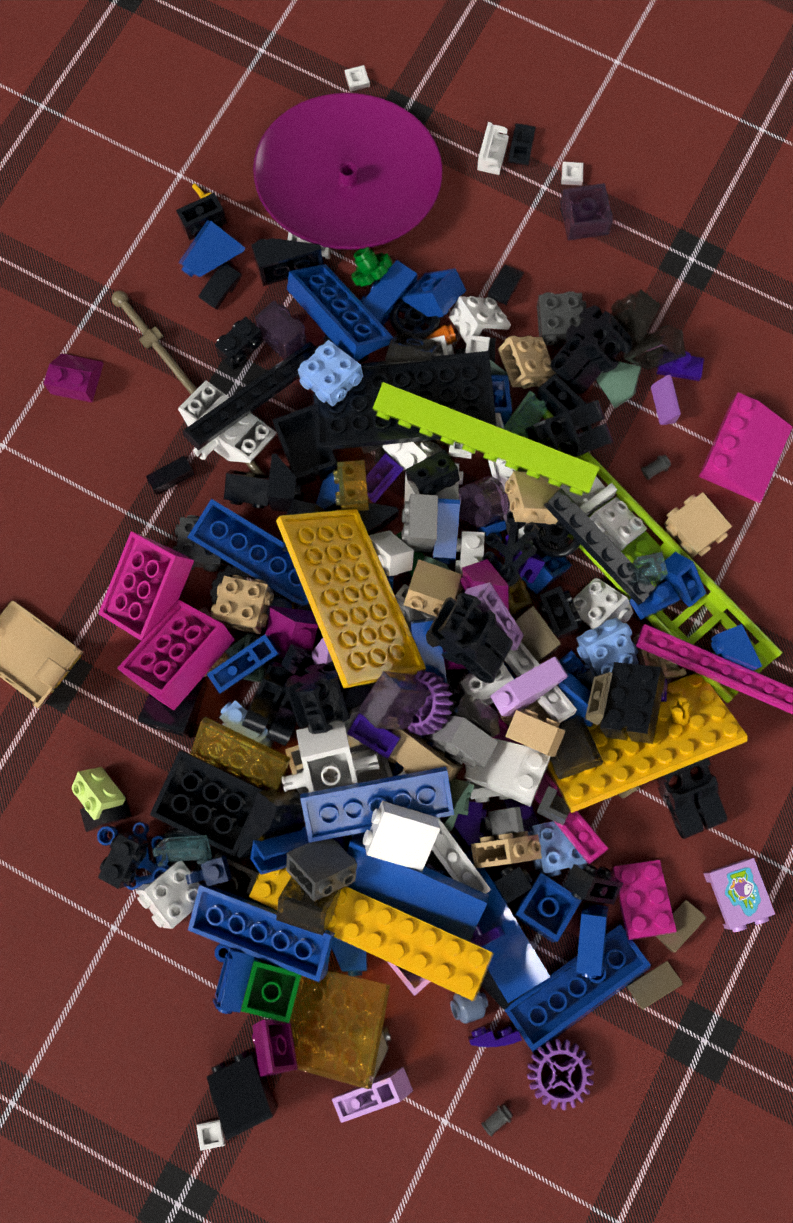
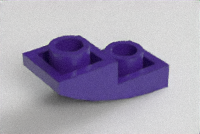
[468,1026,522,1047]

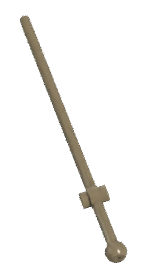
[111,290,265,475]

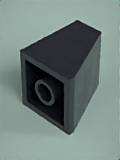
[138,679,207,738]
[206,1050,278,1140]

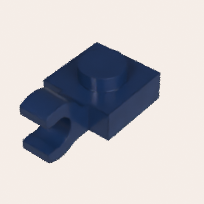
[185,855,232,886]

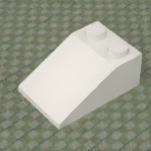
[464,738,551,807]

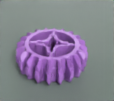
[393,671,454,736]
[527,1039,594,1110]

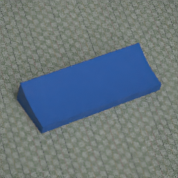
[287,264,393,361]
[187,499,309,607]
[347,835,489,942]
[438,849,550,1003]
[188,883,335,982]
[505,925,651,1054]

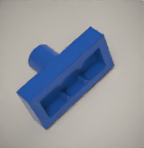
[629,581,680,620]

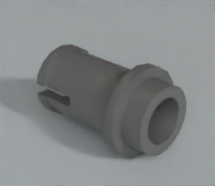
[641,455,671,480]
[481,1104,513,1137]

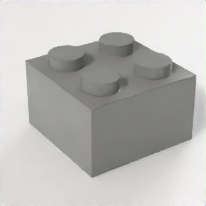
[401,494,438,553]
[426,715,498,768]

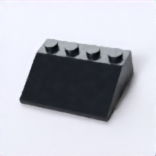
[150,750,265,857]

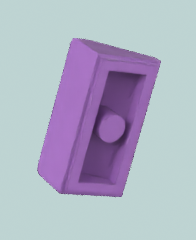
[651,375,681,425]

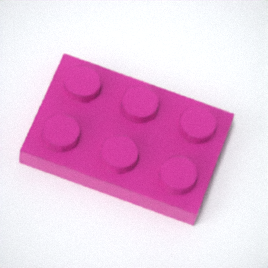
[612,860,677,940]

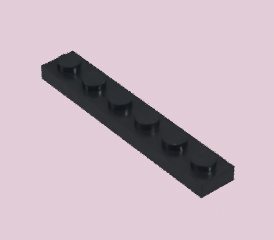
[544,488,655,605]

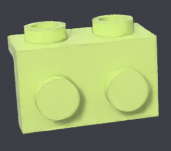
[72,767,126,820]

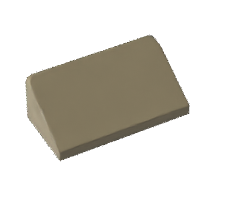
[585,672,612,725]
[656,900,707,953]
[626,961,683,1009]

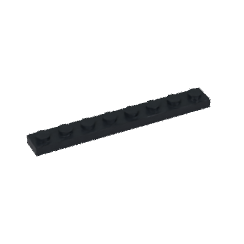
[182,341,317,450]

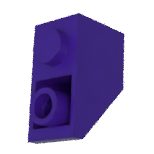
[453,801,486,849]

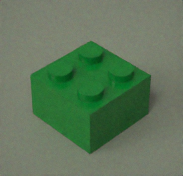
[241,957,301,1023]

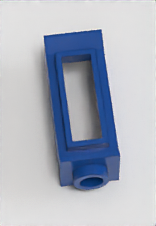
[250,827,309,875]
[213,947,254,1014]

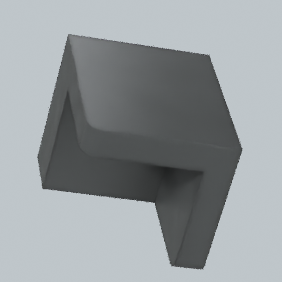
[537,786,570,825]

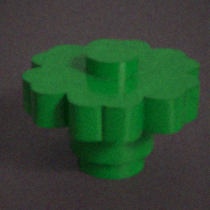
[351,247,392,287]

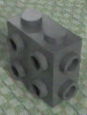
[537,291,586,346]
[173,515,224,572]
[286,838,357,901]

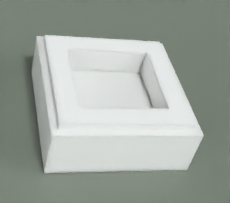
[345,65,370,92]
[561,162,584,186]
[197,1119,226,1151]

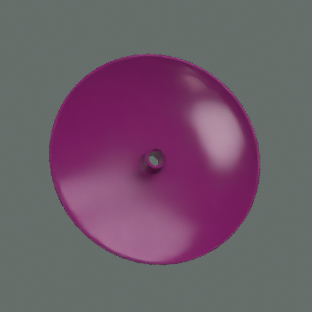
[253,93,442,250]

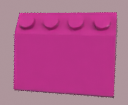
[698,392,792,503]
[98,531,194,641]
[117,600,235,710]

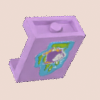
[703,858,775,932]

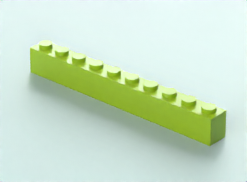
[373,382,600,496]

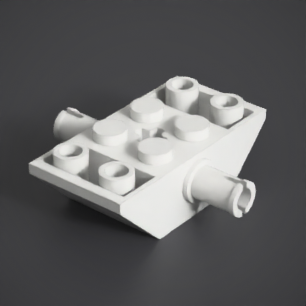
[178,381,277,463]
[281,720,380,792]

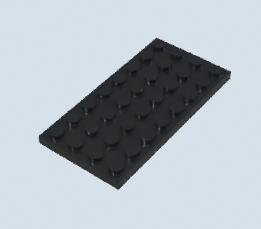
[313,351,497,451]

